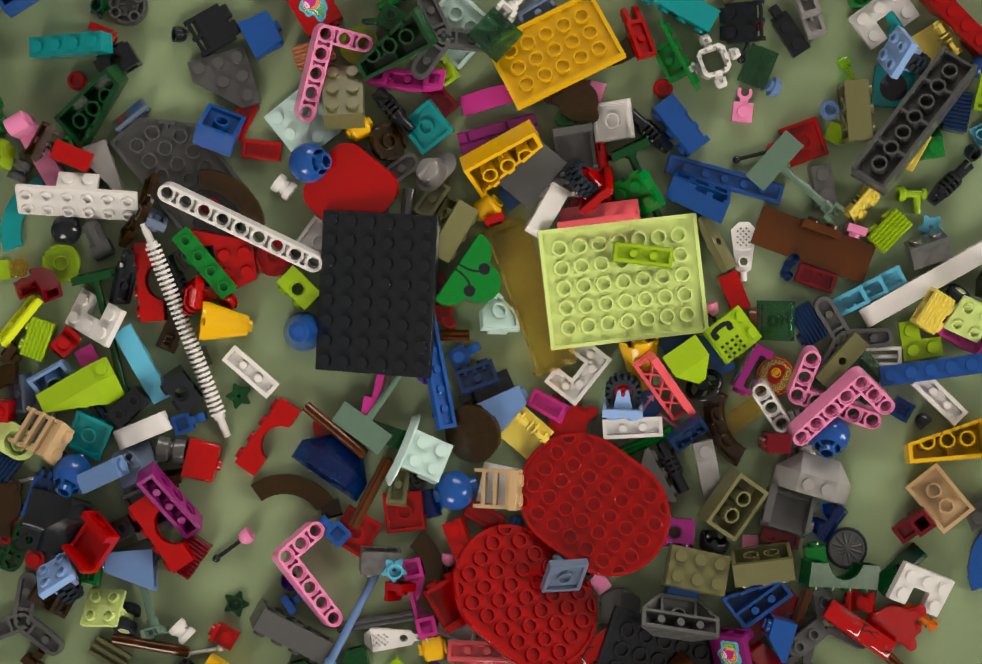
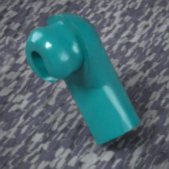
[884,11,902,39]

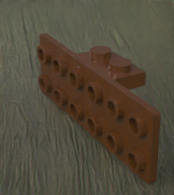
[750,206,876,283]

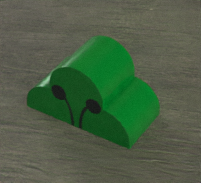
[436,233,501,307]

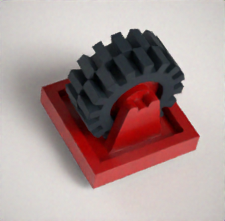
[564,160,613,215]

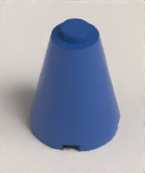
[284,312,318,351]

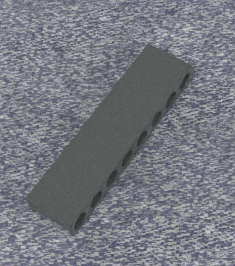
[851,46,978,197]

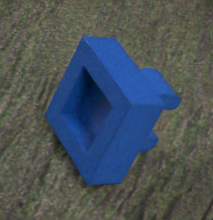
[280,593,302,616]

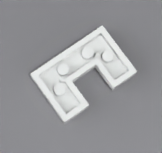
[847,0,920,51]
[65,288,127,348]
[544,345,612,406]
[886,560,955,617]

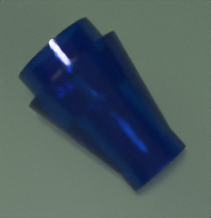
[422,488,443,519]

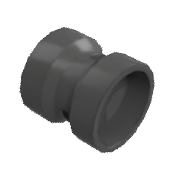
[7,158,33,184]

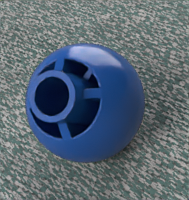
[289,143,332,183]
[811,417,850,458]
[52,454,92,497]
[433,471,479,511]

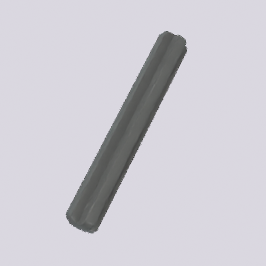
[337,610,415,633]

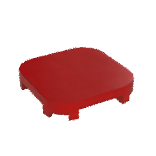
[303,142,399,219]

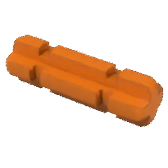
[903,602,938,631]

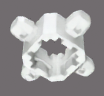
[689,34,741,89]

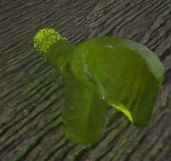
[837,57,855,80]

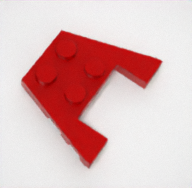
[190,228,257,302]

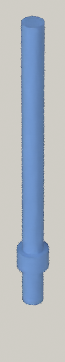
[323,575,379,664]

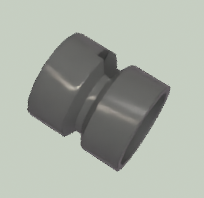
[155,436,189,465]

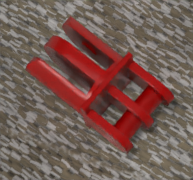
[180,275,208,315]

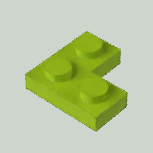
[897,321,944,362]

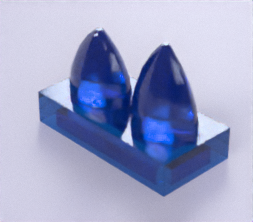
[812,503,849,543]

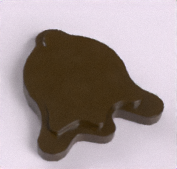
[543,78,599,123]
[0,480,23,538]

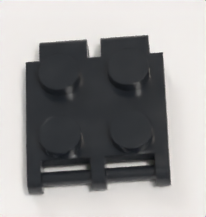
[719,0,766,45]
[183,3,241,58]

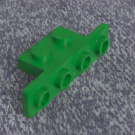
[655,18,700,91]
[172,226,237,299]

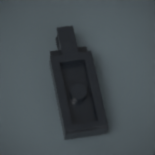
[768,4,811,58]
[109,250,138,304]
[459,369,514,404]

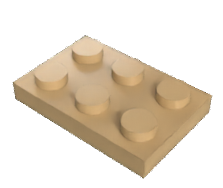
[905,462,975,534]

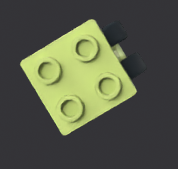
[943,284,982,343]
[80,589,141,636]

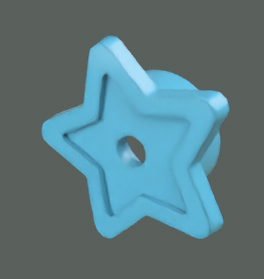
[917,215,943,234]
[381,558,407,583]

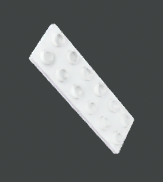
[15,171,139,221]

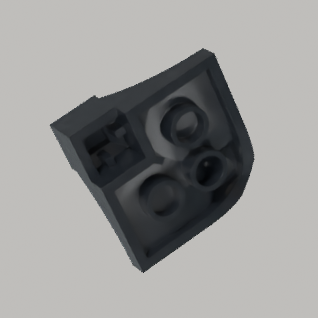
[18,486,92,555]

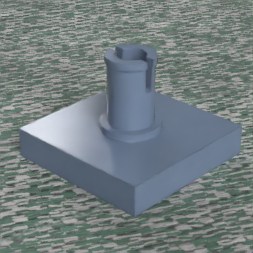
[112,439,159,491]
[540,553,589,593]

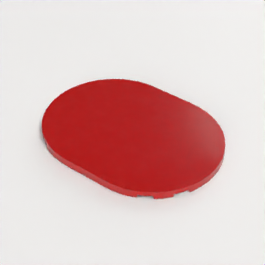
[521,432,670,577]
[452,524,598,664]

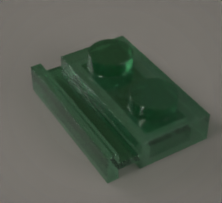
[737,43,779,91]

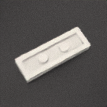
[222,345,280,399]
[910,380,968,426]
[602,416,663,439]

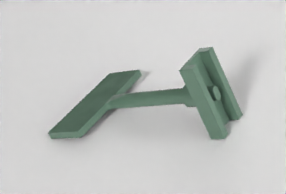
[746,130,846,224]
[331,376,403,455]
[109,539,170,640]

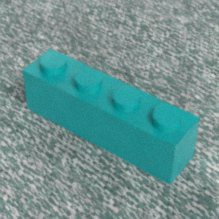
[641,0,721,35]
[29,31,113,60]

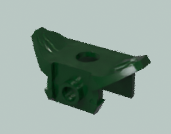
[362,1,408,33]

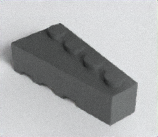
[249,598,334,664]

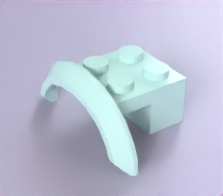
[386,414,453,486]

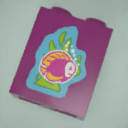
[729,343,775,397]
[710,627,754,664]

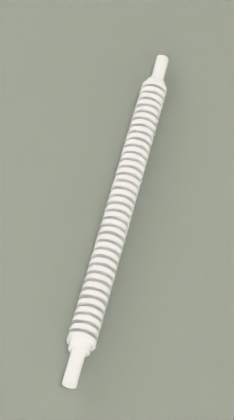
[140,223,231,438]

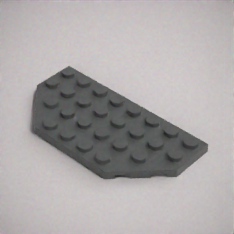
[109,117,245,259]

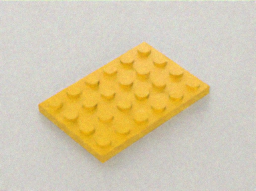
[487,0,626,111]

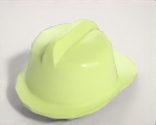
[0,421,34,460]

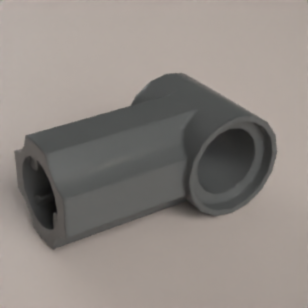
[81,219,116,262]

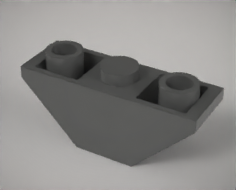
[639,447,678,503]

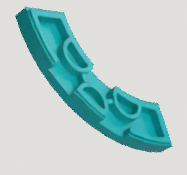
[1,176,45,252]

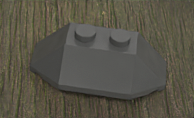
[641,593,720,642]

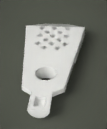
[730,222,755,281]
[364,627,422,652]

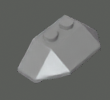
[770,451,851,505]

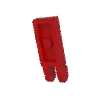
[620,5,657,61]

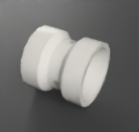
[270,173,298,201]
[168,618,196,645]

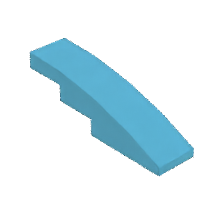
[831,264,908,316]
[115,323,170,405]

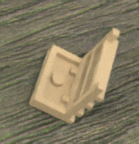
[7,406,75,466]
[473,468,524,511]

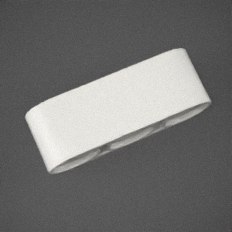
[524,182,570,238]
[751,378,790,433]
[113,410,173,450]

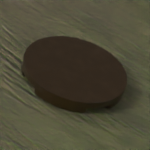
[445,403,501,463]

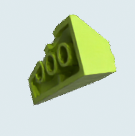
[35,357,126,413]

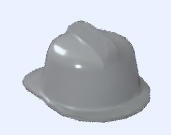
[415,151,457,192]

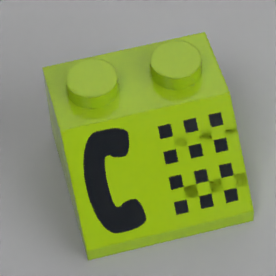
[702,305,762,364]

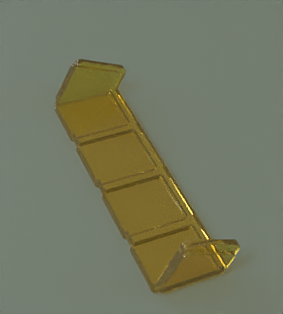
[481,218,577,377]

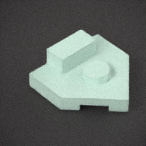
[479,292,520,335]

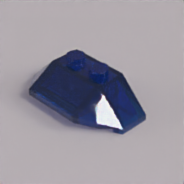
[291,434,367,501]

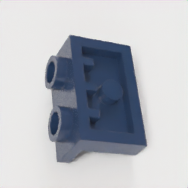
[454,358,500,396]
[665,413,710,453]

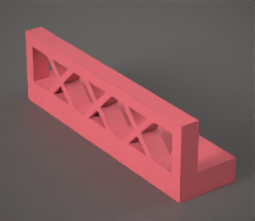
[557,199,641,228]
[632,350,697,422]
[447,640,513,664]

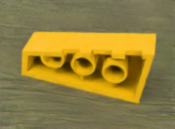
[459,119,543,198]
[903,418,982,465]

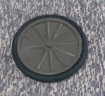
[826,527,868,569]

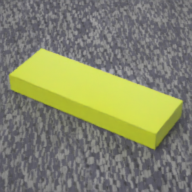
[0,293,44,348]

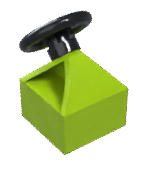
[661,334,723,402]

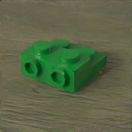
[612,169,666,218]

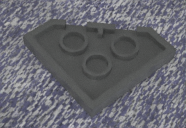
[187,46,262,109]

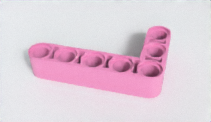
[294,23,373,122]
[2,110,65,186]
[786,345,882,429]
[787,366,895,446]
[272,521,343,627]

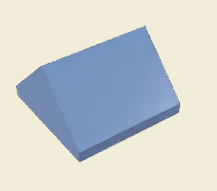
[26,359,75,394]

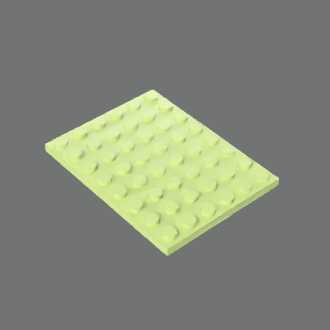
[537,213,709,350]

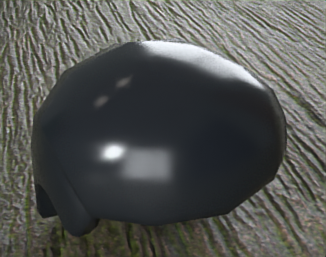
[51,216,82,245]
[699,530,730,554]

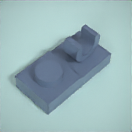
[145,207,168,233]

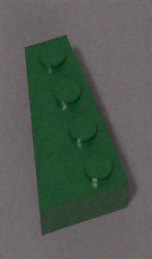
[355,5,439,81]
[54,64,129,148]

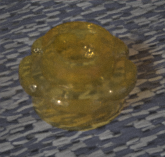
[9,258,29,277]

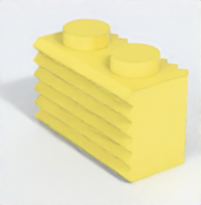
[909,287,956,335]

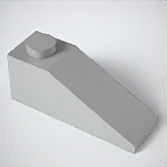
[82,139,126,191]
[691,438,721,500]

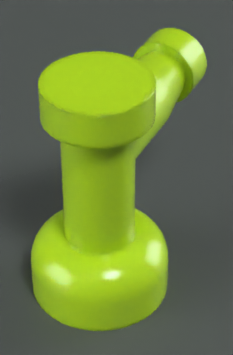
[896,186,927,214]

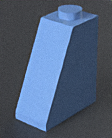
[476,385,529,432]
[77,455,130,494]
[102,549,158,592]

